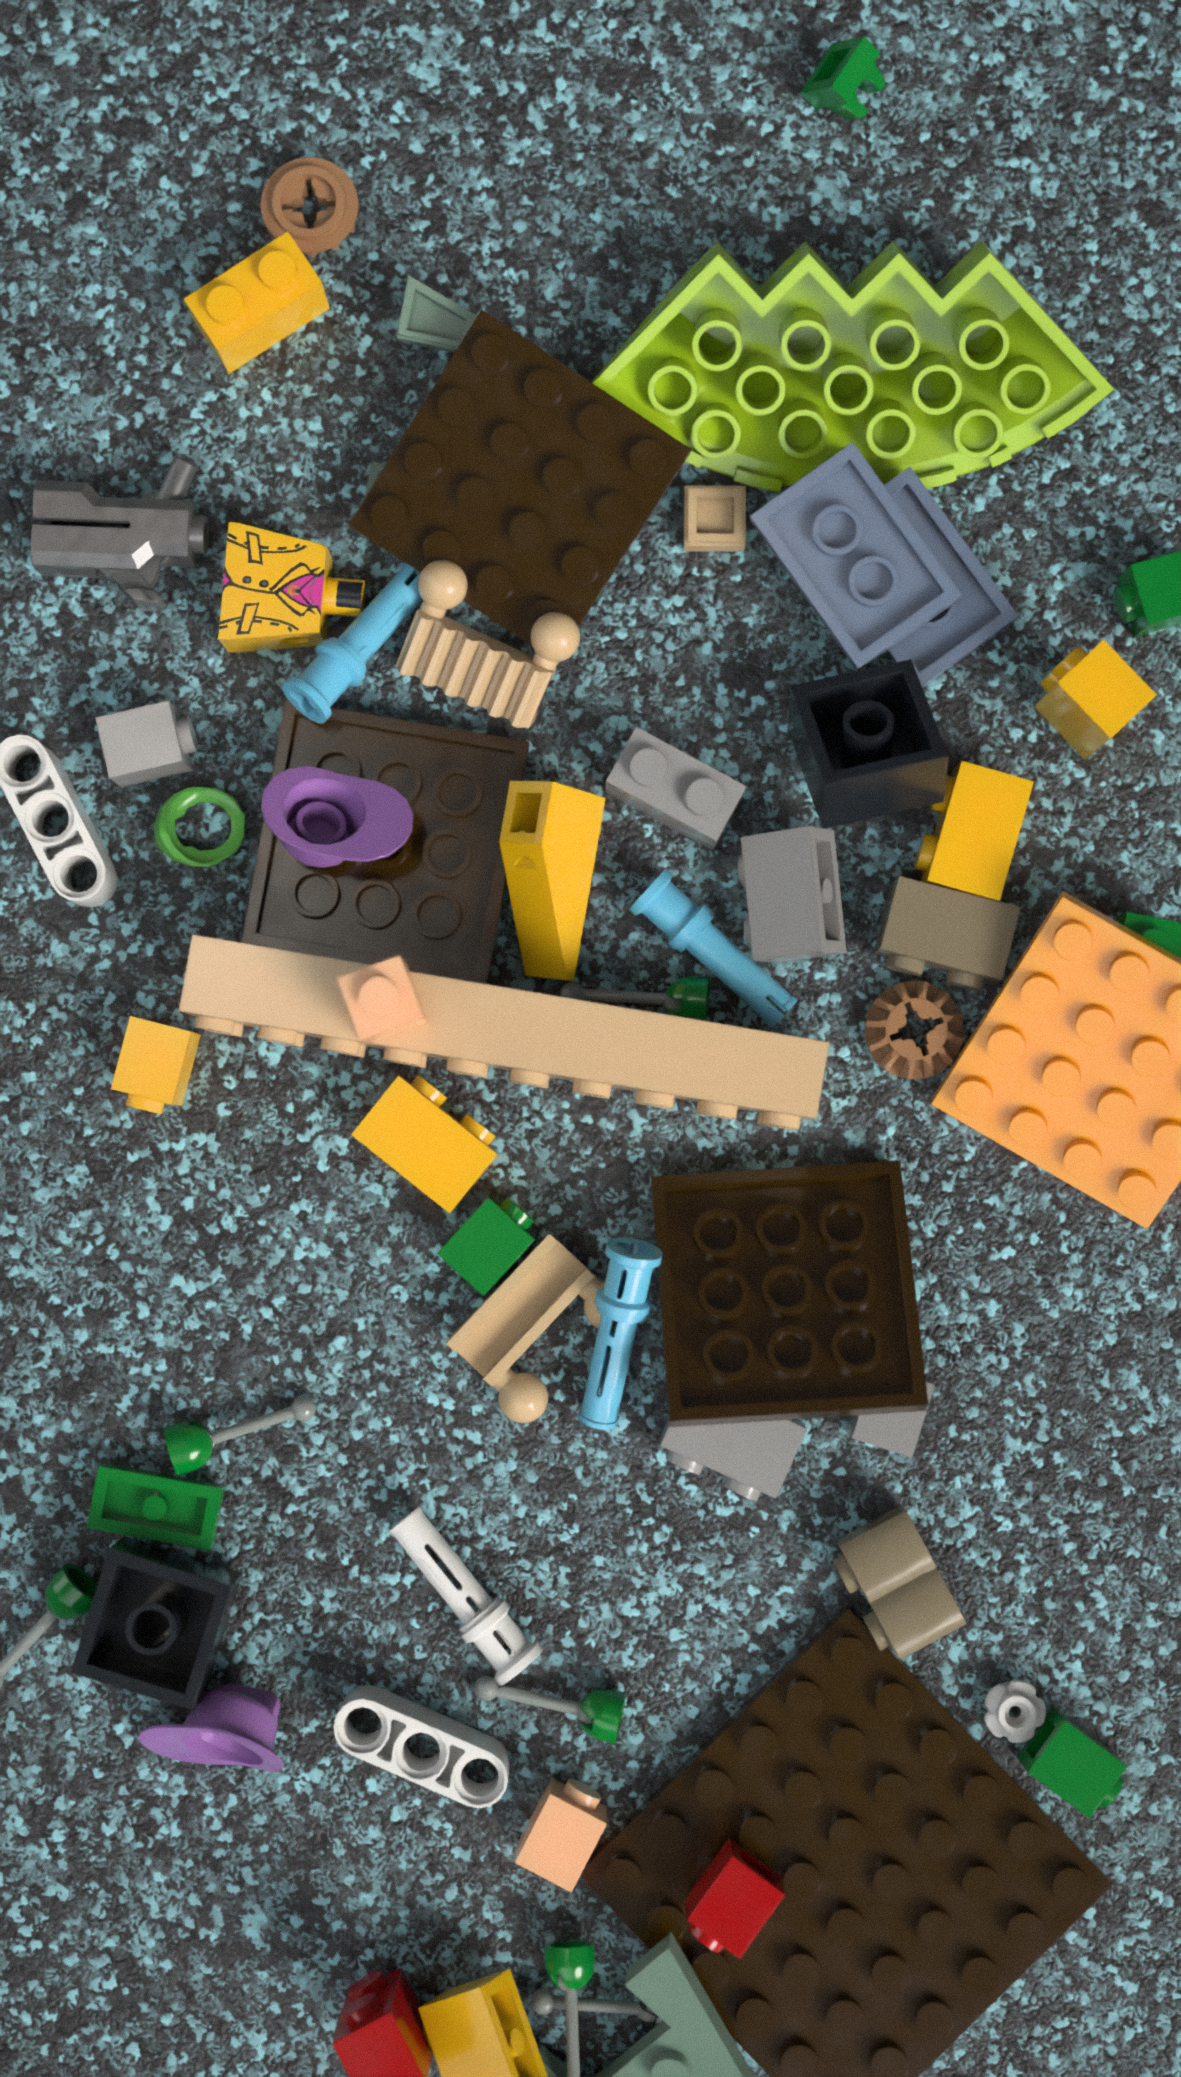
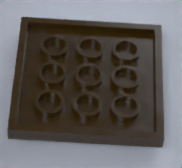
[348,310,692,646]
[241,700,530,984]
[651,1161,929,1428]

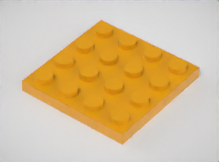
[931,891,1181,1229]

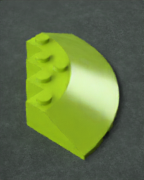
[591,240,1114,492]

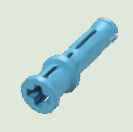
[282,563,423,724]
[628,869,798,1029]
[578,1237,663,1430]

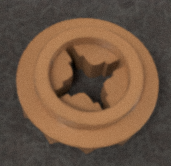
[261,157,359,258]
[865,981,965,1079]

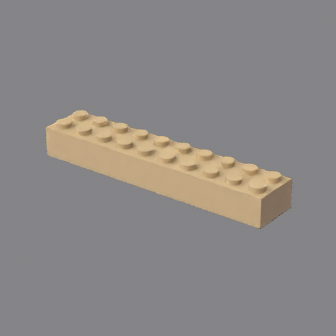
[179,935,829,1130]

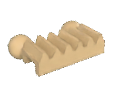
[395,560,580,729]
[446,1232,623,1423]

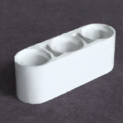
[0,735,118,907]
[333,1685,510,1808]

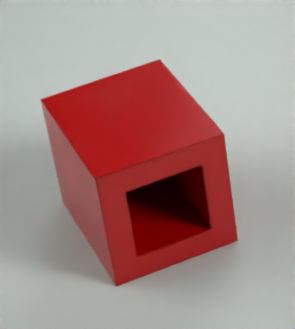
[685,1838,786,1959]

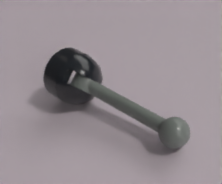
[531,1988,663,2032]

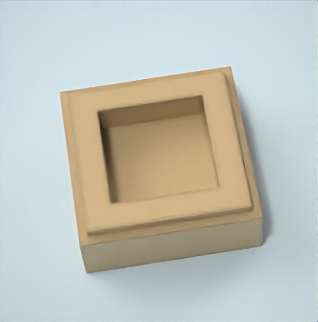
[683,485,746,552]

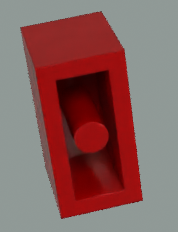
[332,1968,433,2077]

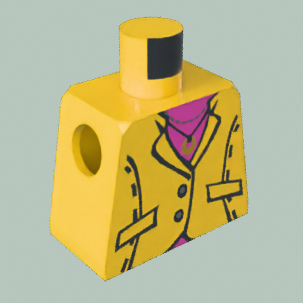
[218,522,366,653]

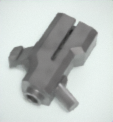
[31,458,209,612]

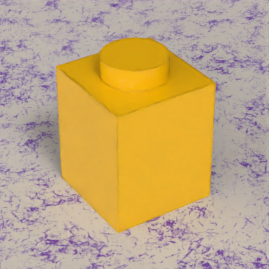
[111,1016,201,1114]

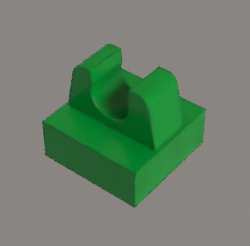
[800,36,885,120]

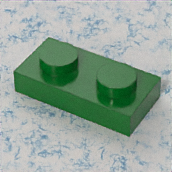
[87,1462,226,1551]

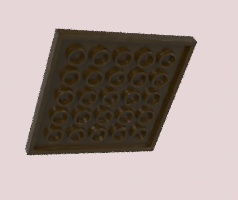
[580,1605,1113,2077]

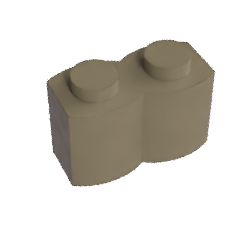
[832,1505,967,1660]

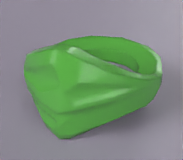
[154,787,245,868]

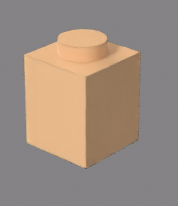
[337,955,428,1044]
[515,1777,607,1893]

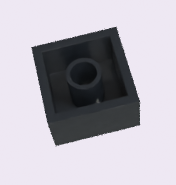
[789,659,949,829]
[70,1536,243,1711]

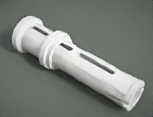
[388,1506,544,1686]

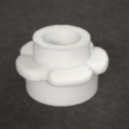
[984,1679,1046,1743]

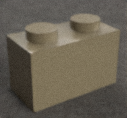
[873,876,1021,991]

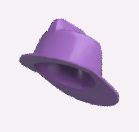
[261,766,413,868]
[138,1684,284,1771]

